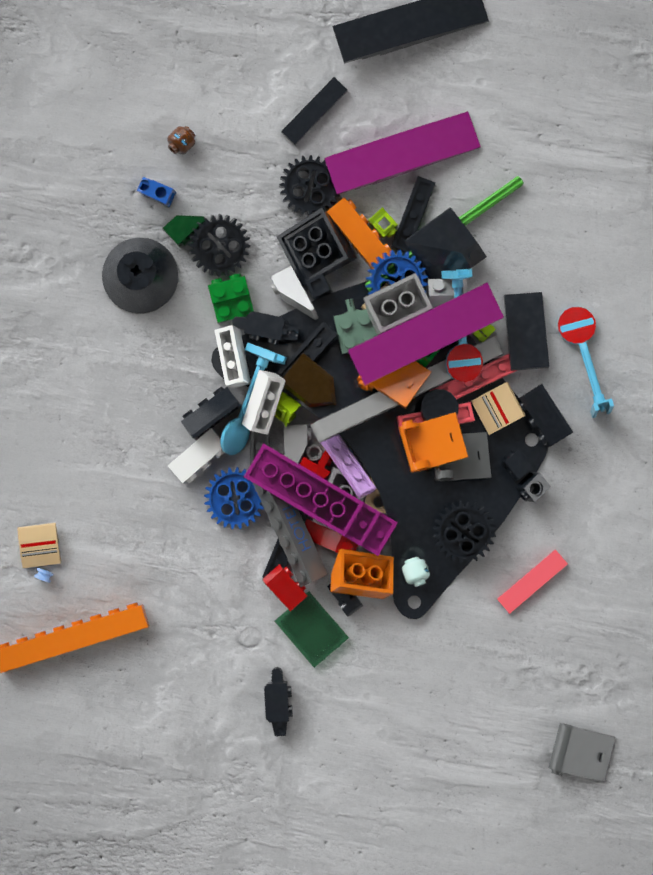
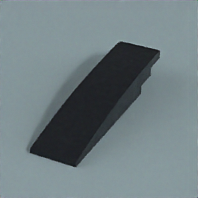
[332,0,489,64]

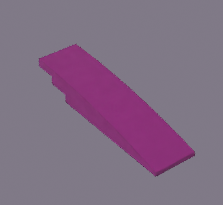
[324,111,481,195]
[348,282,504,385]
[244,443,398,556]

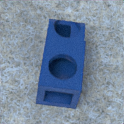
[137,177,176,208]

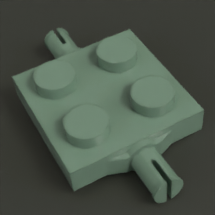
[333,298,377,354]

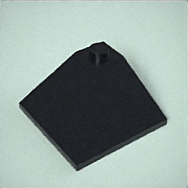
[404,207,487,279]
[276,208,357,286]

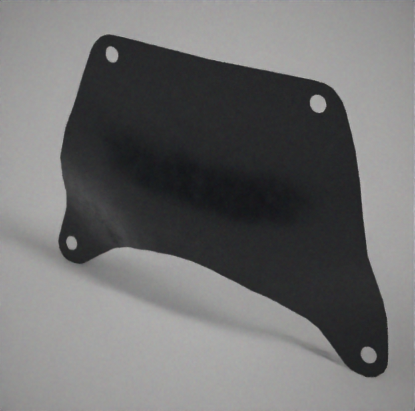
[211,270,548,619]

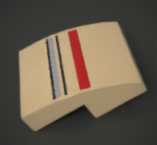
[471,382,526,435]
[17,523,61,568]

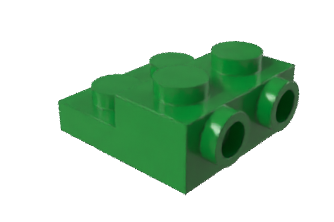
[208,273,254,323]

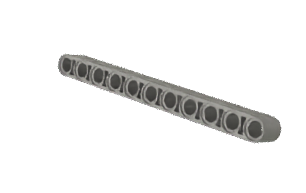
[310,337,504,443]

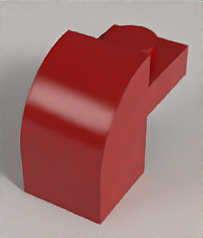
[299,450,333,479]

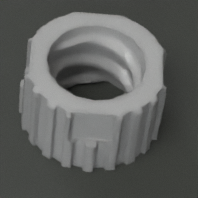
[306,444,323,461]

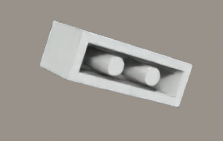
[215,325,251,389]
[242,370,285,435]
[168,428,225,483]

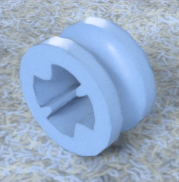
[34,568,54,583]

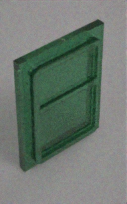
[274,591,349,668]

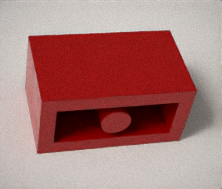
[262,564,307,611]

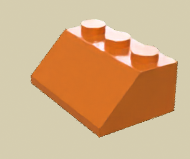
[331,549,394,599]

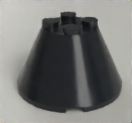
[102,237,178,314]

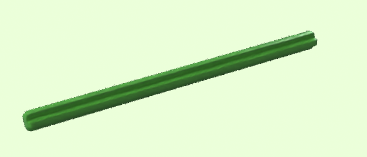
[365,176,524,292]

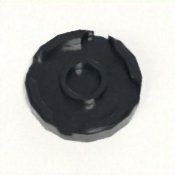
[420,389,458,421]

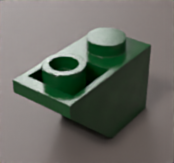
[163,215,204,247]

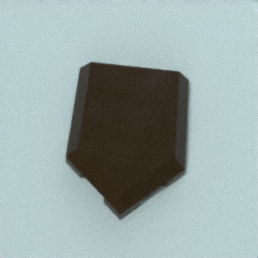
[283,353,336,407]

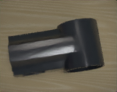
[327,583,363,617]

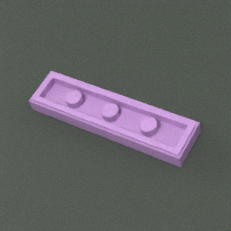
[321,434,376,499]

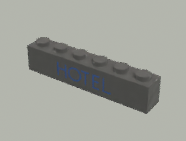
[253,483,328,587]

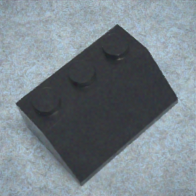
[517,384,573,448]
[181,386,241,440]

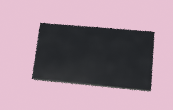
[503,292,550,371]

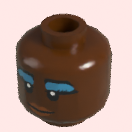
[167,126,196,155]

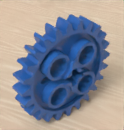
[365,250,428,295]
[204,467,264,529]

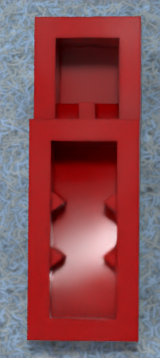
[305,519,358,553]

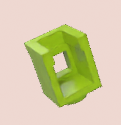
[368,207,398,239]
[274,392,301,427]

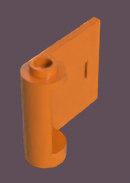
[357,361,431,408]
[399,412,468,473]

